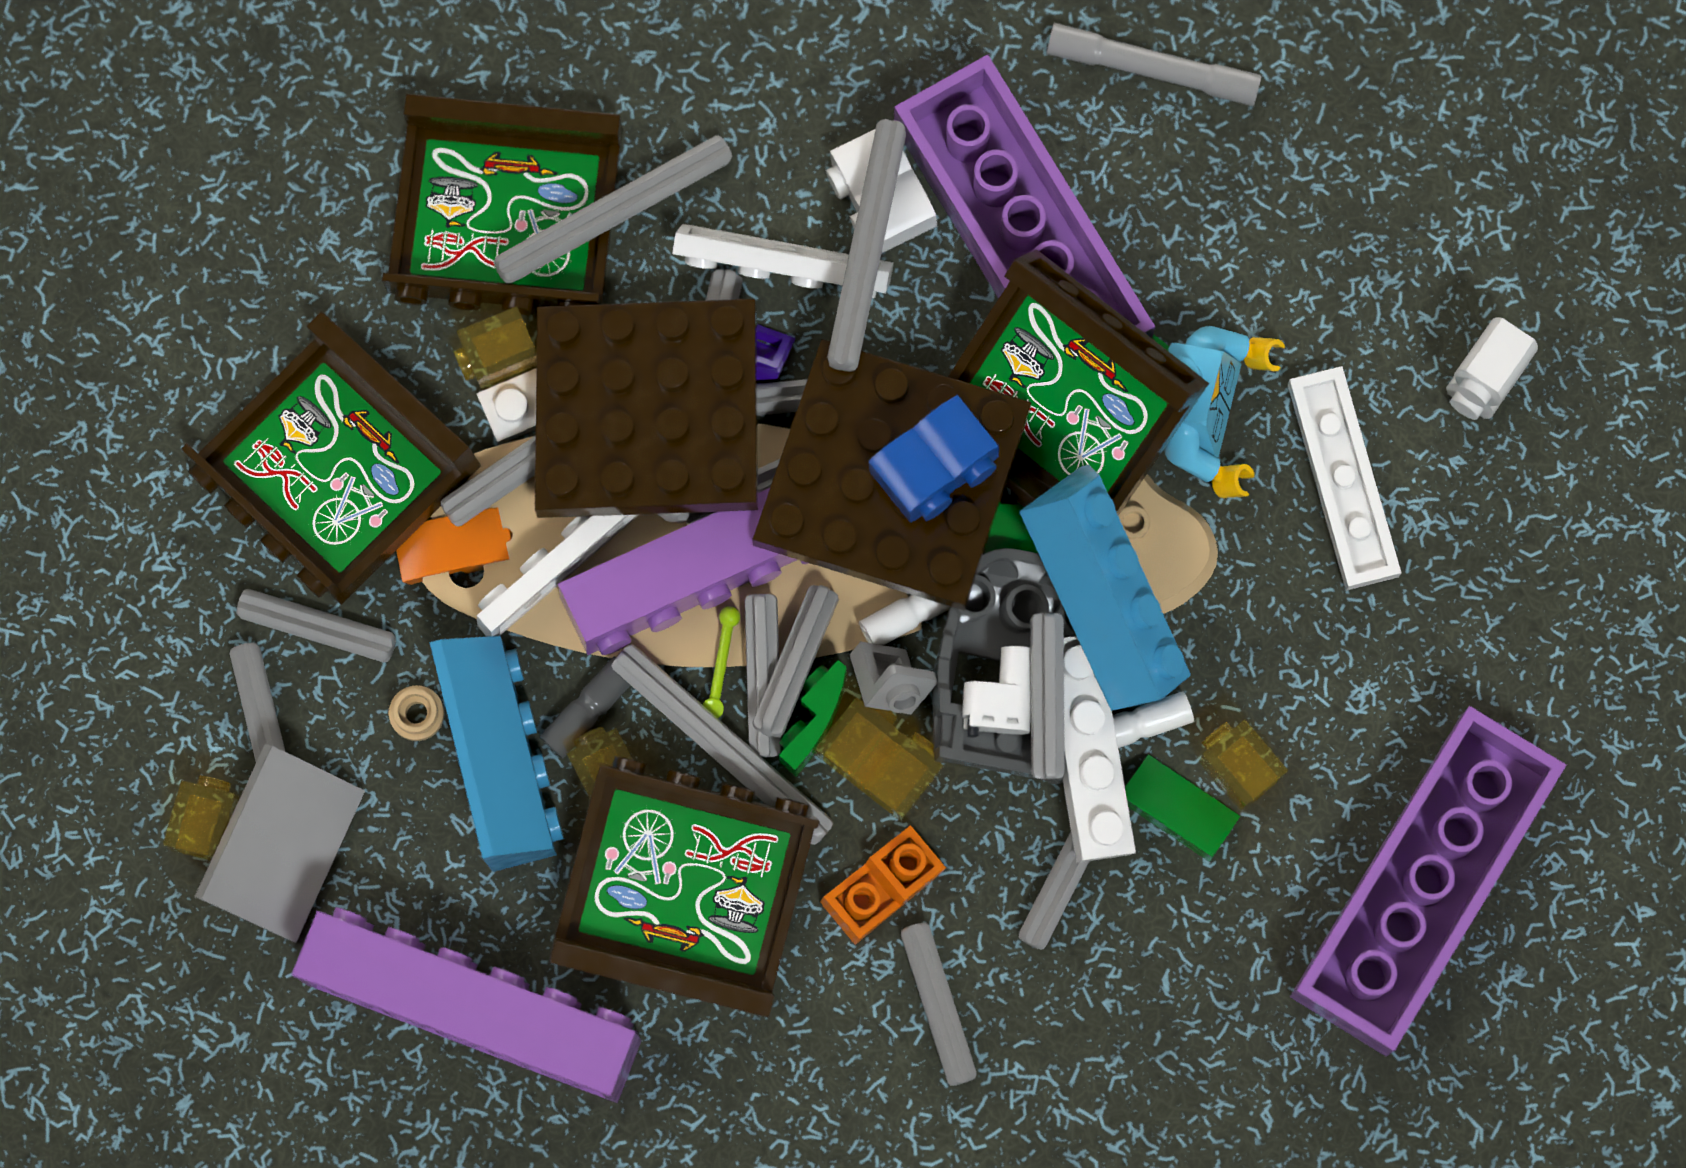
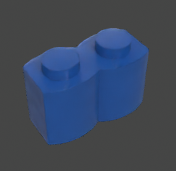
[869,395,999,523]

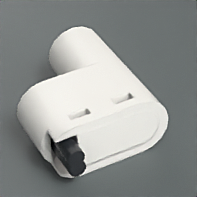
[962,646,1031,738]

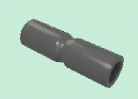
[539,656,631,759]

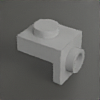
[850,641,937,715]

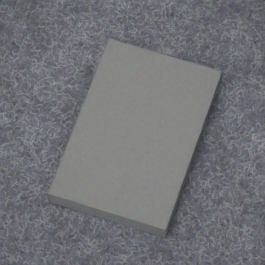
[195,744,365,943]

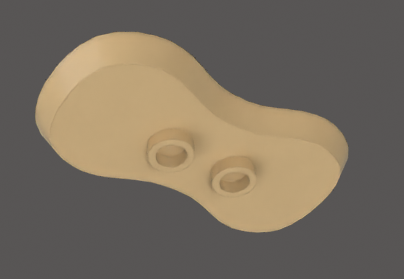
[1118,474,1218,614]

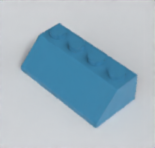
[1019,464,1191,711]
[430,636,564,872]

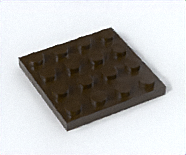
[535,299,758,518]
[752,339,1031,611]

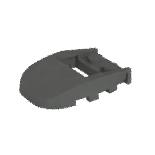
[932,549,1076,785]

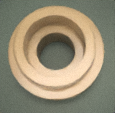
[389,685,445,741]

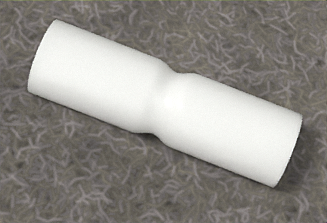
[859,595,950,645]
[1113,691,1194,748]

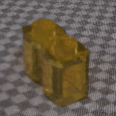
[815,698,943,822]

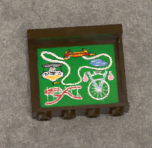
[382,94,623,316]
[948,249,1209,516]
[181,311,481,605]
[549,755,820,1018]

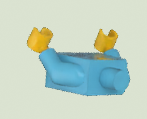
[1164,326,1285,498]

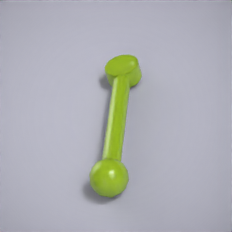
[703,606,740,718]

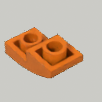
[396,507,513,585]
[820,825,946,945]

